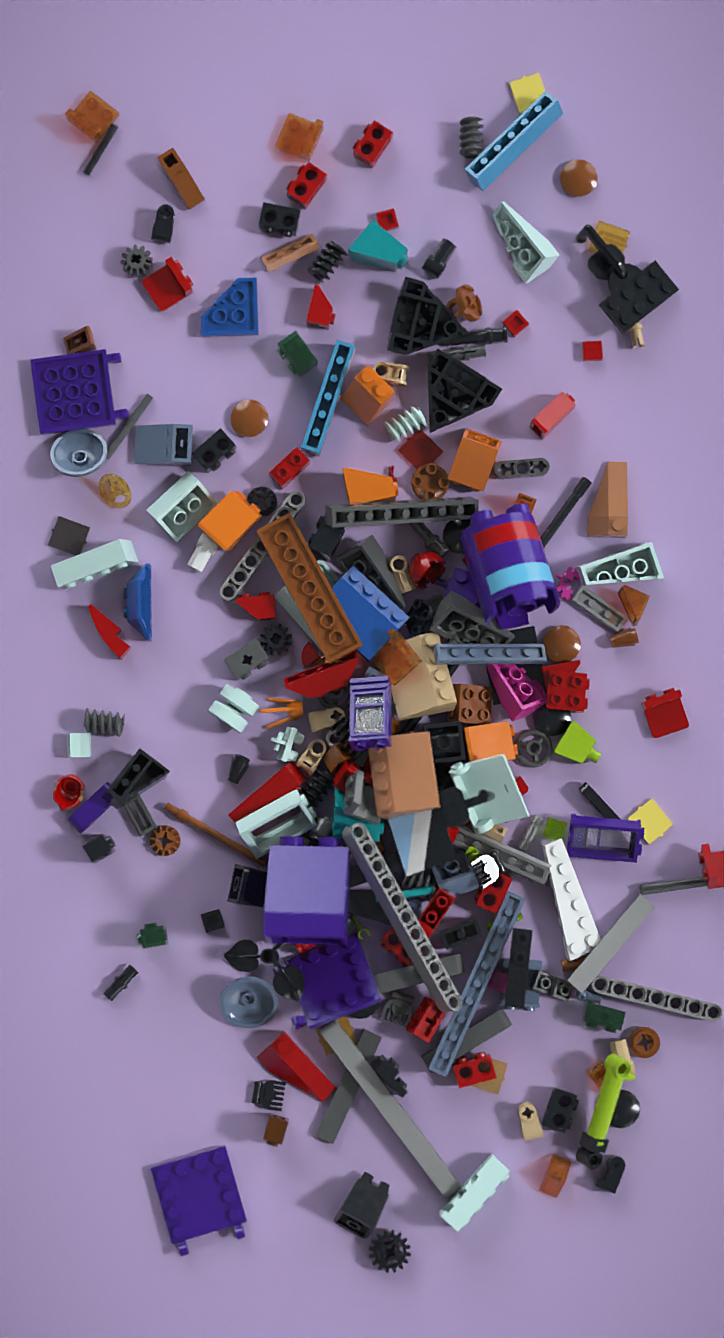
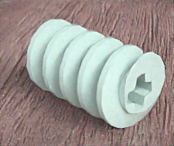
[384,406,427,441]

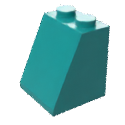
[348,220,408,272]
[333,788,384,842]

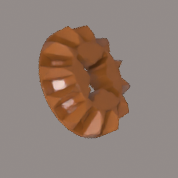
[150,825,181,856]
[629,1027,660,1058]

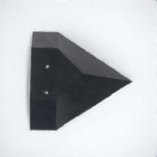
[387,276,469,355]
[428,348,502,433]

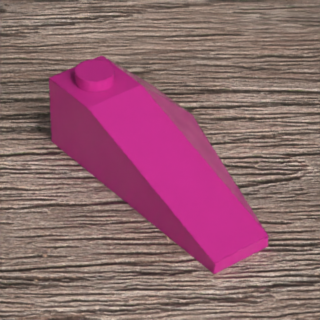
[486,664,547,722]

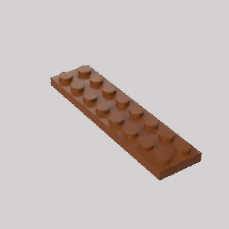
[256,513,363,665]

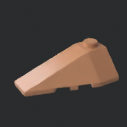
[587,462,628,538]

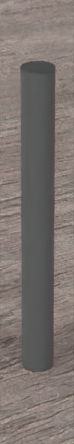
[107,394,153,459]

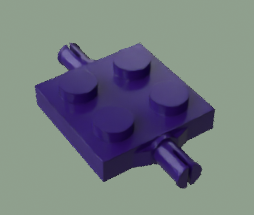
[435,567,481,609]

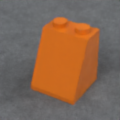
[341,365,395,426]
[448,428,502,492]
[342,468,399,503]
[197,490,262,551]
[463,721,518,762]

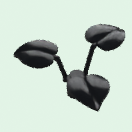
[224,939,305,1001]

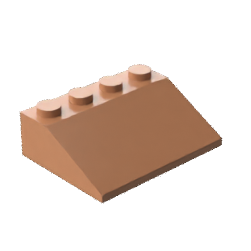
[368,731,440,819]

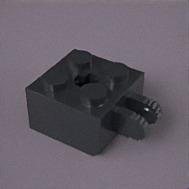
[308,516,345,561]

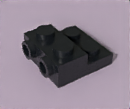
[374,1054,408,1098]

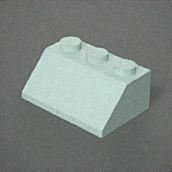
[147,471,218,542]

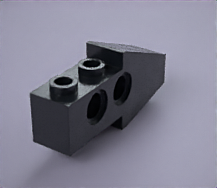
[504,928,533,1008]

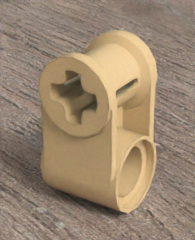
[373,362,410,386]
[308,707,346,733]
[295,740,327,777]
[518,1102,544,1141]

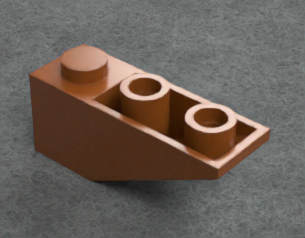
[157,147,205,210]

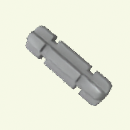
[518,815,542,851]

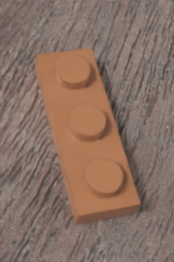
[261,234,320,272]

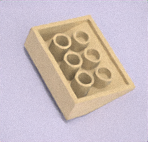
[380,632,457,721]

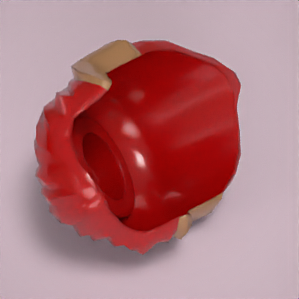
[52,774,85,811]

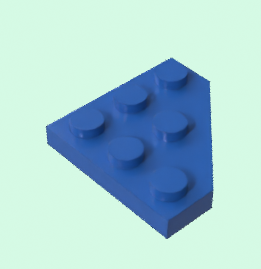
[201,277,259,337]

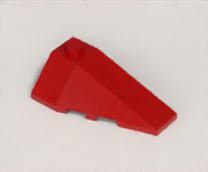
[257,1031,337,1102]

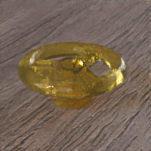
[99,474,131,508]

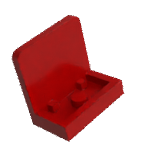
[142,257,194,312]
[546,670,590,713]
[641,688,689,738]
[698,844,724,889]

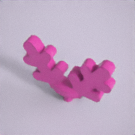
[556,567,580,601]

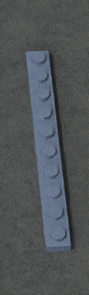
[429,891,525,1077]

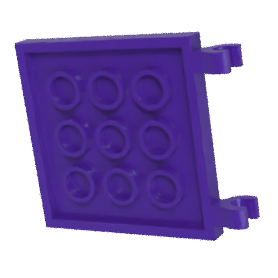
[30,349,129,435]
[273,933,383,1030]
[150,1146,247,1256]

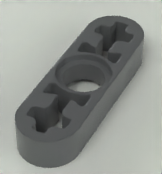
[494,458,550,479]

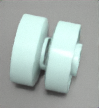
[208,684,260,733]

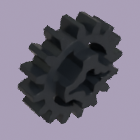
[369,1229,411,1273]

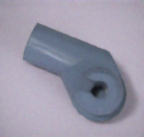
[576,988,602,1003]

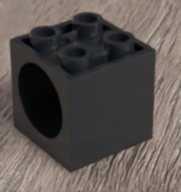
[422,721,466,765]

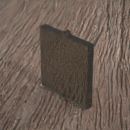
[48,516,90,556]

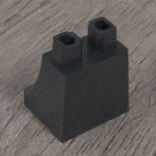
[227,864,268,908]
[333,1172,390,1239]

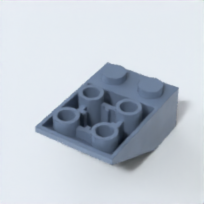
[135,424,194,466]

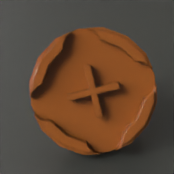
[446,284,483,322]

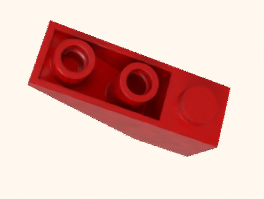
[411,887,456,939]

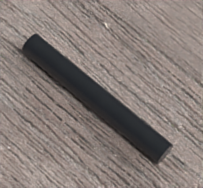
[83,124,118,175]

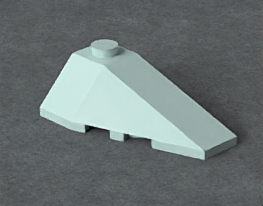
[492,202,559,283]

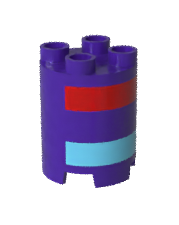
[460,503,561,630]

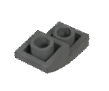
[529,970,573,1002]

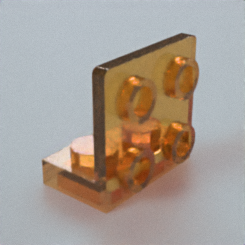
[65,91,119,143]
[275,113,324,162]
[372,628,422,686]

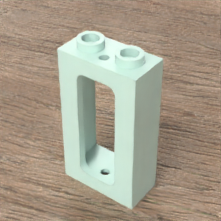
[235,789,317,859]

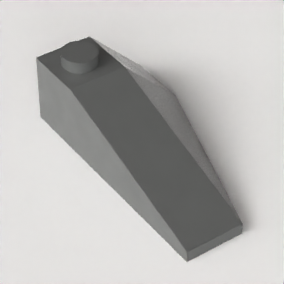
[336,535,406,609]
[429,591,515,644]

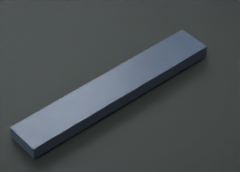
[433,644,547,664]

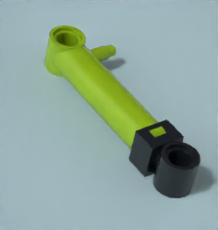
[576,1054,635,1170]

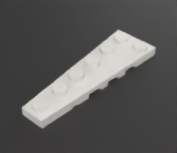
[542,838,601,961]

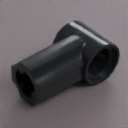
[422,238,456,279]

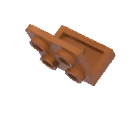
[445,684,492,725]

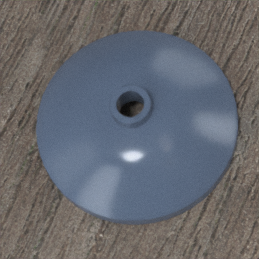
[50,429,108,477]
[220,977,278,1028]

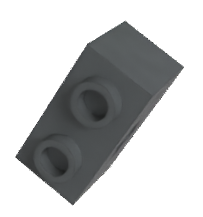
[224,639,269,680]

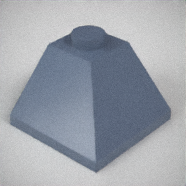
[431,848,479,894]

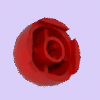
[408,551,446,590]

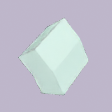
[67,733,91,758]

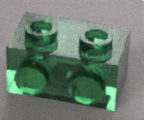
[277,330,318,377]
[137,922,169,949]
[582,1001,626,1033]

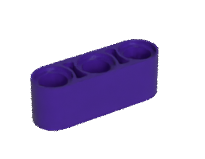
[67,782,112,834]

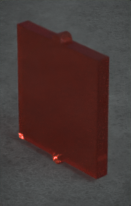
[398,430,444,469]

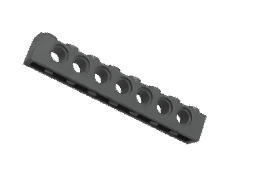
[325,497,479,528]

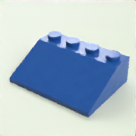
[332,566,410,662]

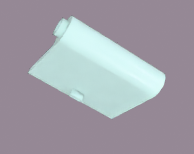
[449,754,529,834]

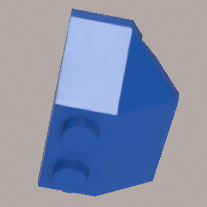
[123,563,152,642]

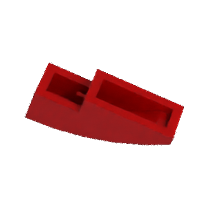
[88,604,131,659]

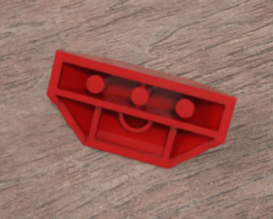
[284,651,358,698]

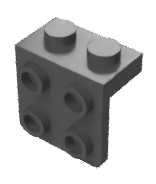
[343,770,381,824]

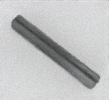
[640,876,707,895]

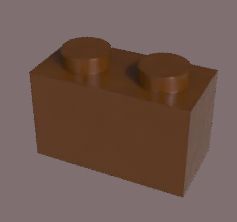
[263,1113,289,1147]

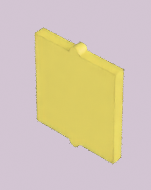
[509,73,545,114]
[627,799,673,844]

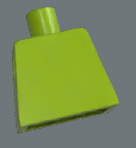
[553,721,602,764]

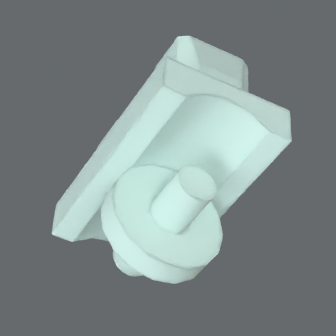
[270,727,305,762]

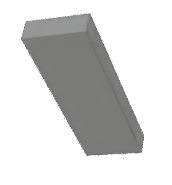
[571,585,629,634]

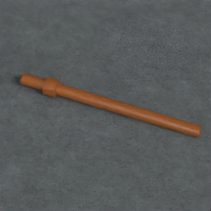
[164,803,268,867]

